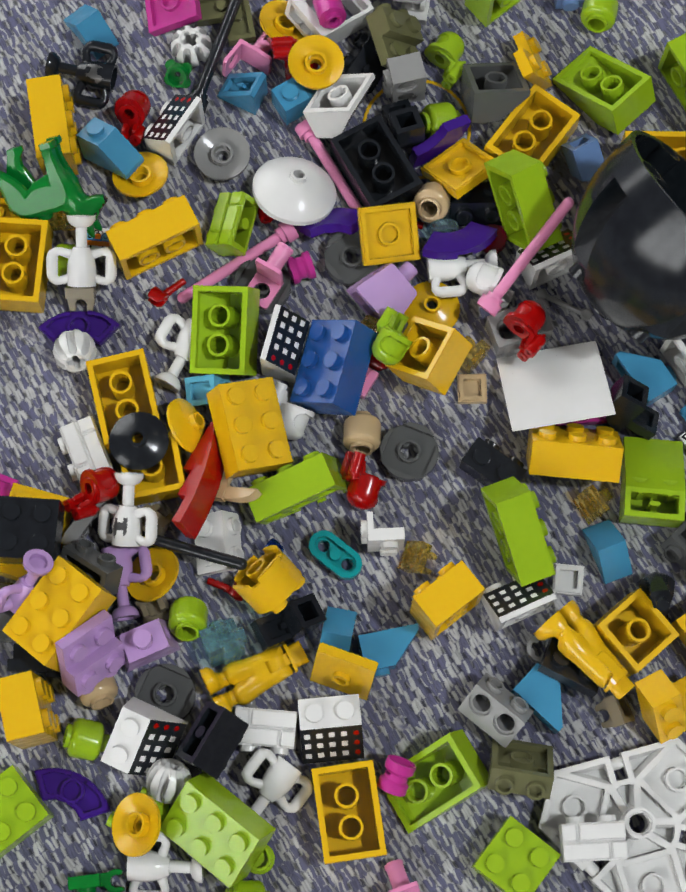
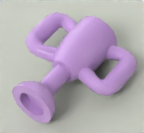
[100,546,153,622]
[0,549,54,614]

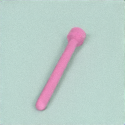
[295,119,362,209]
[476,197,574,317]
[177,222,299,304]

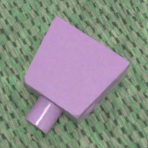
[346,261,418,325]
[118,618,181,672]

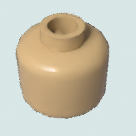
[413,181,451,223]
[343,411,381,456]
[79,676,118,710]

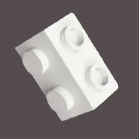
[195,510,244,576]
[360,511,405,556]

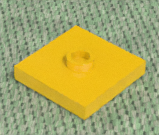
[421,138,494,200]
[357,201,421,266]
[310,642,379,701]

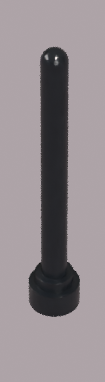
[188,0,242,113]
[111,530,247,570]

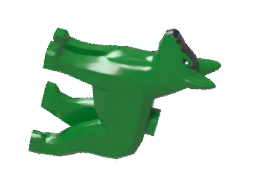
[0,135,108,238]

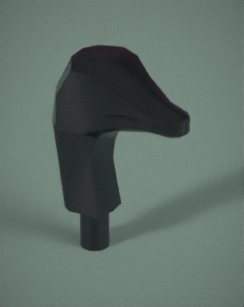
[637,572,675,620]

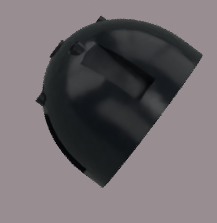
[569,130,686,343]

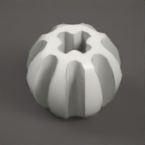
[170,25,212,67]
[53,329,97,373]
[145,758,192,804]

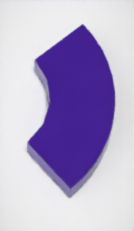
[408,114,471,169]
[293,208,359,238]
[422,221,497,260]
[38,310,120,347]
[34,768,111,821]

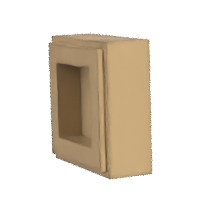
[457,374,487,404]

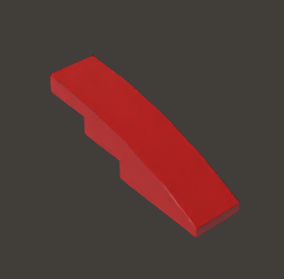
[171,422,224,539]

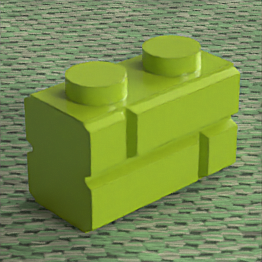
[205,191,259,257]

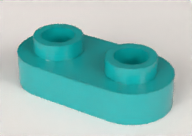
[309,530,362,580]

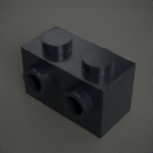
[459,437,527,486]
[175,700,249,780]

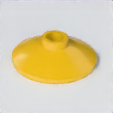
[259,0,304,41]
[288,35,344,90]
[112,152,169,197]
[404,281,460,327]
[166,398,206,453]
[127,547,179,602]
[112,793,161,857]

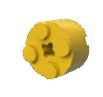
[232,545,306,614]

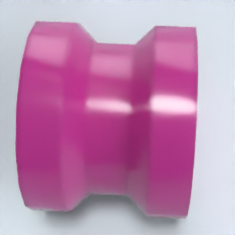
[286,251,316,285]

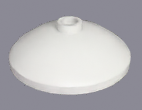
[252,157,337,226]

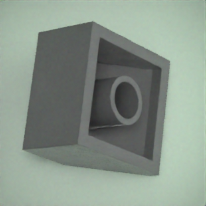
[460,62,530,124]

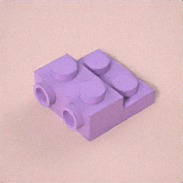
[55,609,126,697]

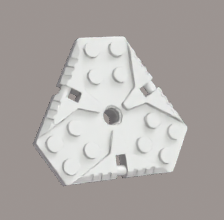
[537,738,686,892]

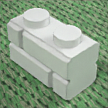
[57,416,114,482]
[235,706,299,755]
[558,814,628,863]

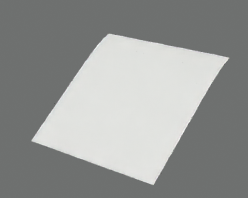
[496,341,616,432]

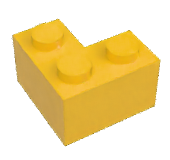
[635,669,686,744]

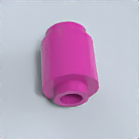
[312,0,347,29]

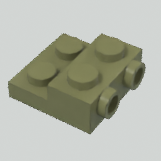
[366,3,424,67]
[488,738,554,800]

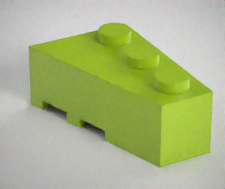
[248,451,349,525]

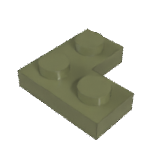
[196,0,256,47]

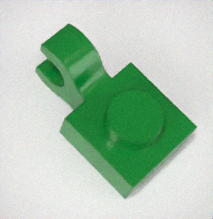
[67,869,125,892]

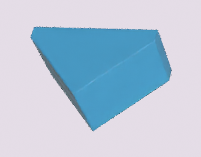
[64,4,119,60]
[217,72,268,115]
[582,519,633,585]
[320,606,357,652]

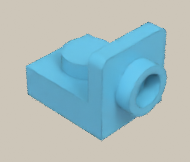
[184,374,231,407]

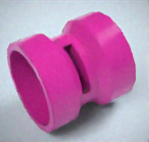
[377,754,416,797]

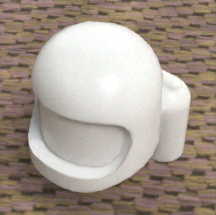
[465,261,515,312]
[275,381,315,440]

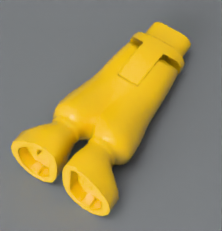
[534,600,635,700]
[199,640,309,712]

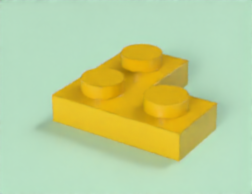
[513,31,553,90]

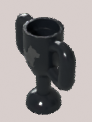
[45,40,118,109]

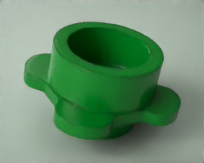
[164,59,192,88]

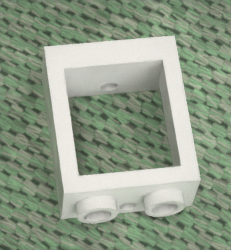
[284,0,374,43]

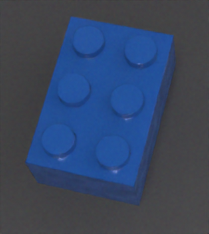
[290,320,378,416]

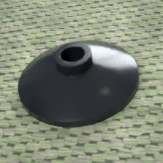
[109,412,169,471]

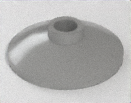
[194,127,250,181]

